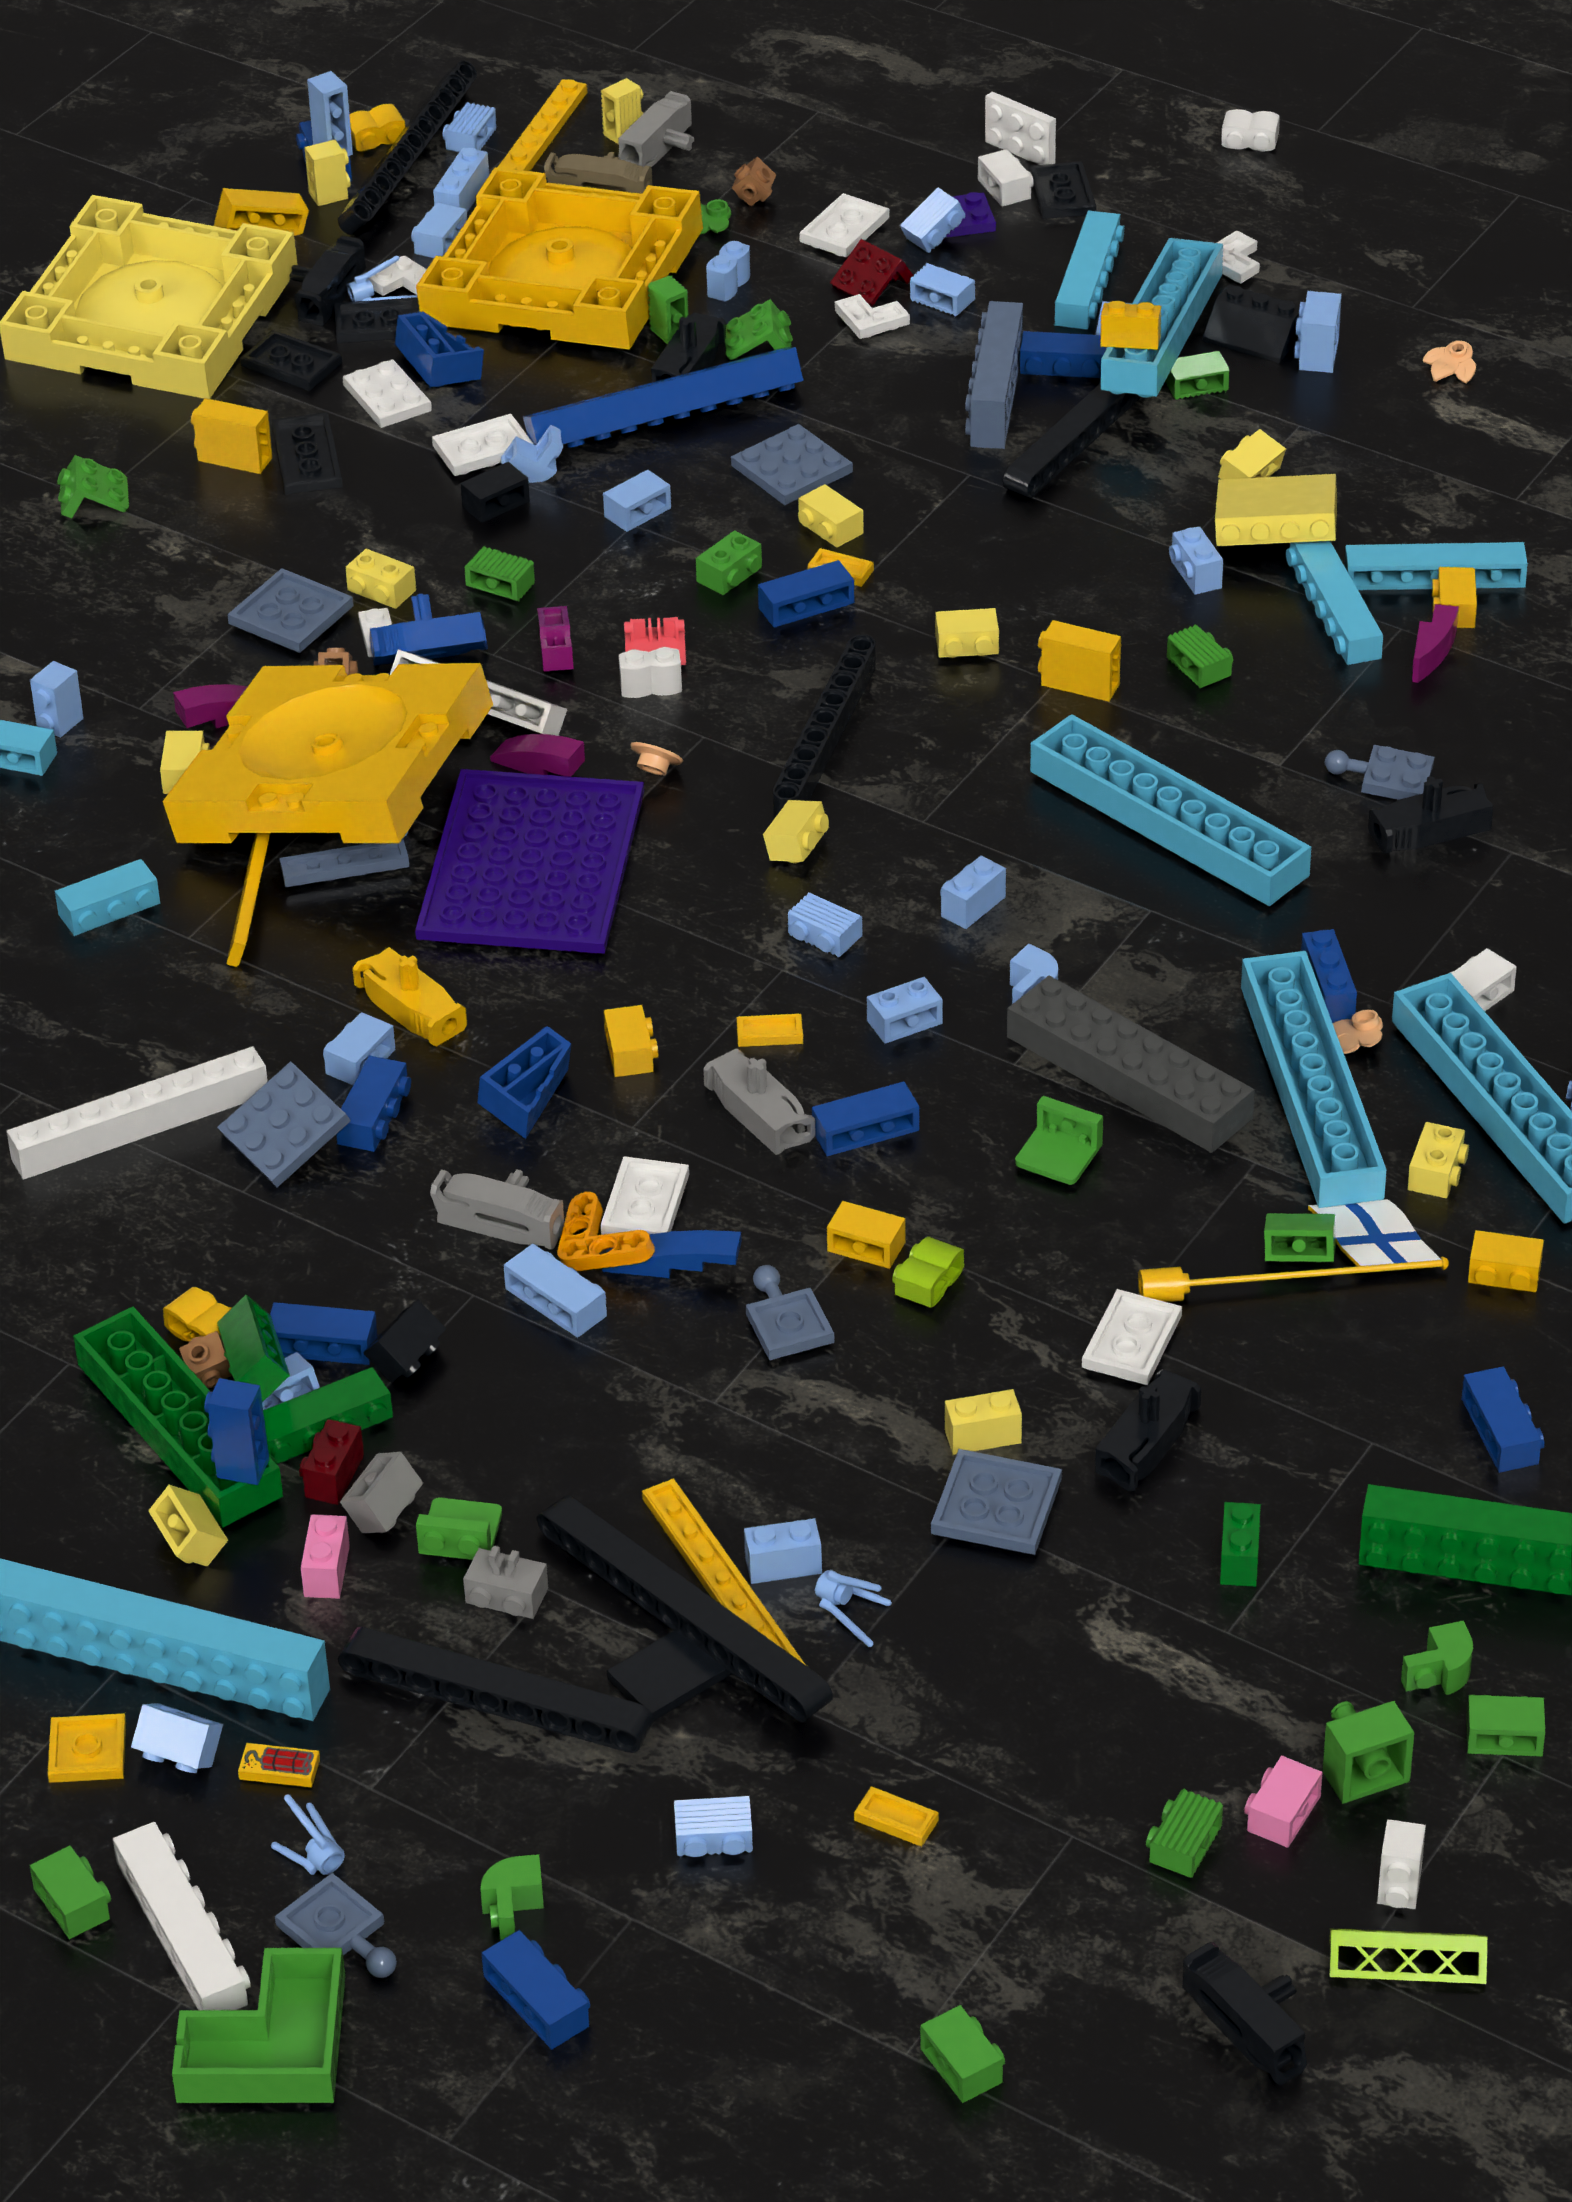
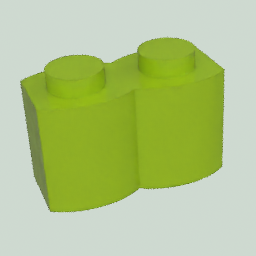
[892,1236,964,1308]

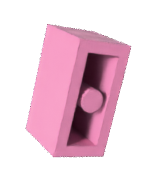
[301,1515,350,1599]
[1244,1755,1322,1848]

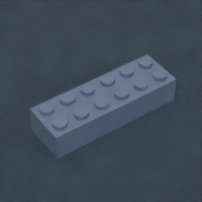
[965,301,1023,449]

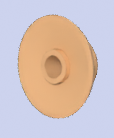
[630,742,683,776]

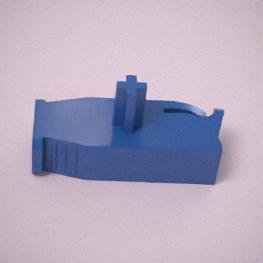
[369,594,488,666]

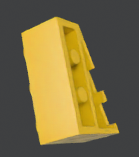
[214,188,309,236]

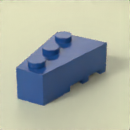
[395,312,484,387]
[477,1026,571,1139]

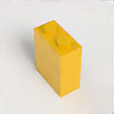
[191,398,272,474]
[1038,620,1121,702]

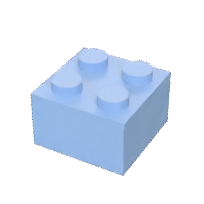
[1294,291,1342,373]

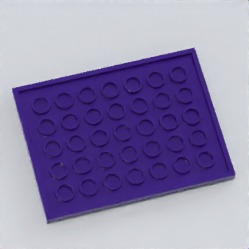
[415,769,644,954]

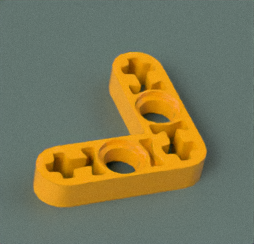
[557,1192,655,1271]

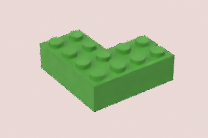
[172,1948,345,2103]

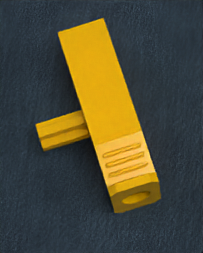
[352,947,467,1047]

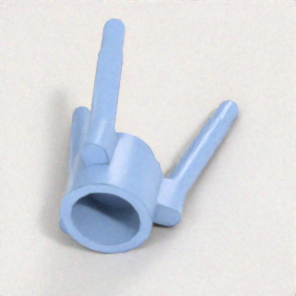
[347,255,417,302]
[815,1570,892,1647]
[271,1794,345,1875]

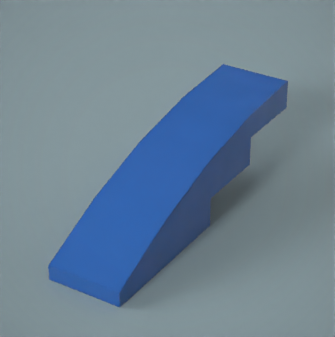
[602,1230,742,1278]

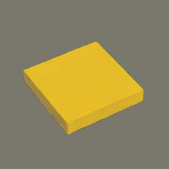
[48,1713,126,1783]

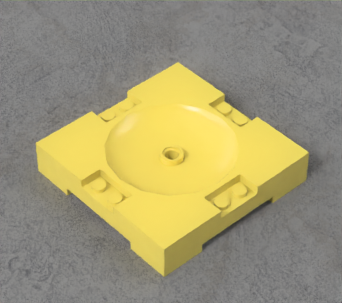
[0,195,298,399]

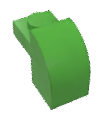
[1401,1621,1473,1695]
[481,1854,544,1941]

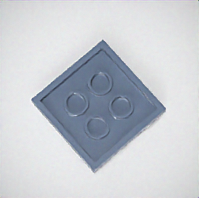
[731,424,853,505]
[228,568,354,653]
[217,1061,351,1188]
[931,1449,1062,1555]

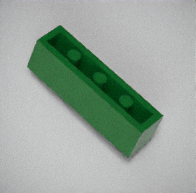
[217,1295,290,1402]
[263,1367,393,1464]

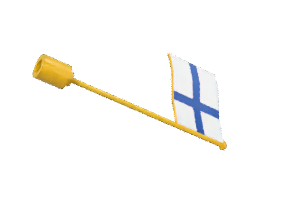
[1138,1199,1449,1302]

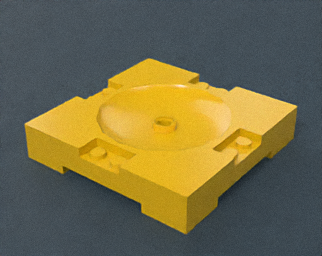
[416,167,703,350]
[162,663,493,843]

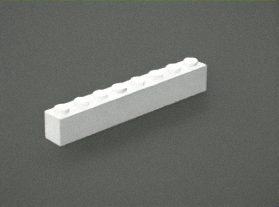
[7,1046,268,1180]

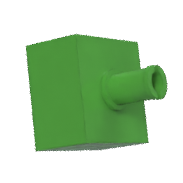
[1323,1701,1414,1804]

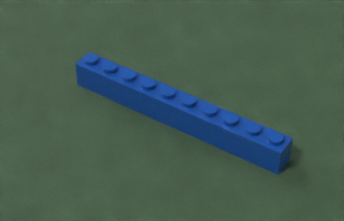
[523,347,803,447]

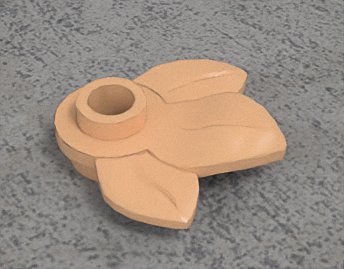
[1423,341,1476,384]
[1333,1010,1383,1054]

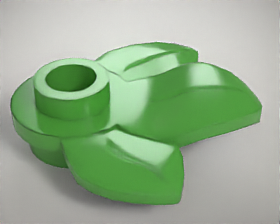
[700,199,731,235]

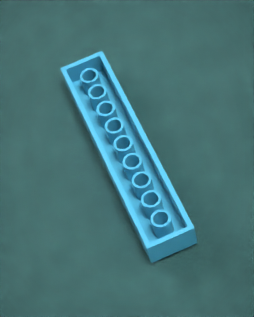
[1101,238,1223,398]
[1030,714,1311,906]
[1241,951,1387,1208]
[1392,973,1572,1224]
[0,1558,330,1721]

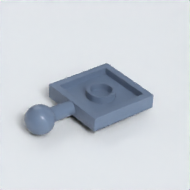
[1325,745,1435,800]
[746,1265,834,1360]
[275,1873,397,1978]

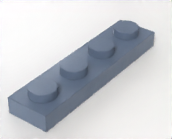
[279,839,409,887]

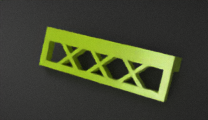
[1329,1928,1487,1984]

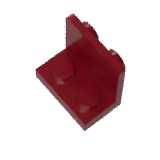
[831,239,914,306]

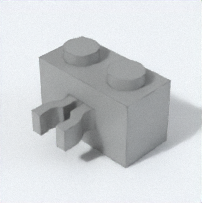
[340,1452,423,1533]
[463,1546,548,1619]

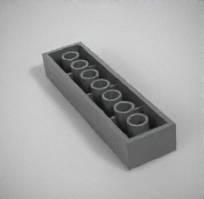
[1007,975,1255,1153]

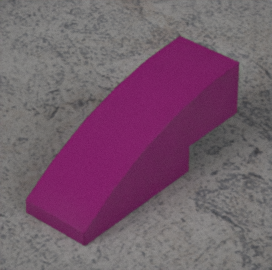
[1412,604,1459,683]
[537,606,574,671]
[173,684,248,729]
[490,734,585,777]

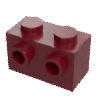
[299,1419,364,1505]

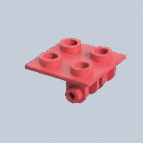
[624,617,686,665]

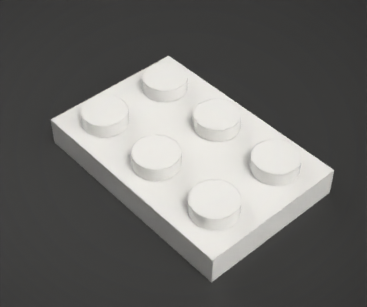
[985,92,1056,165]
[800,193,889,257]
[343,360,432,428]
[432,414,534,476]
[601,1156,689,1235]
[1082,1289,1182,1385]

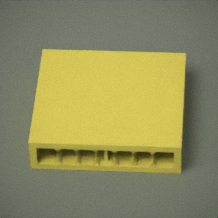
[1215,474,1337,546]

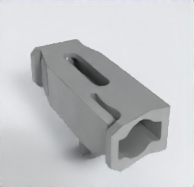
[618,91,694,167]
[704,1048,815,1155]
[430,1169,564,1249]

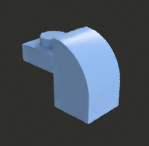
[501,425,563,483]
[1010,944,1058,1004]

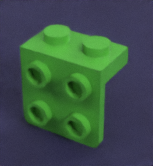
[725,299,793,360]
[57,455,129,518]
[1015,1096,1103,1185]
[416,1498,502,1560]

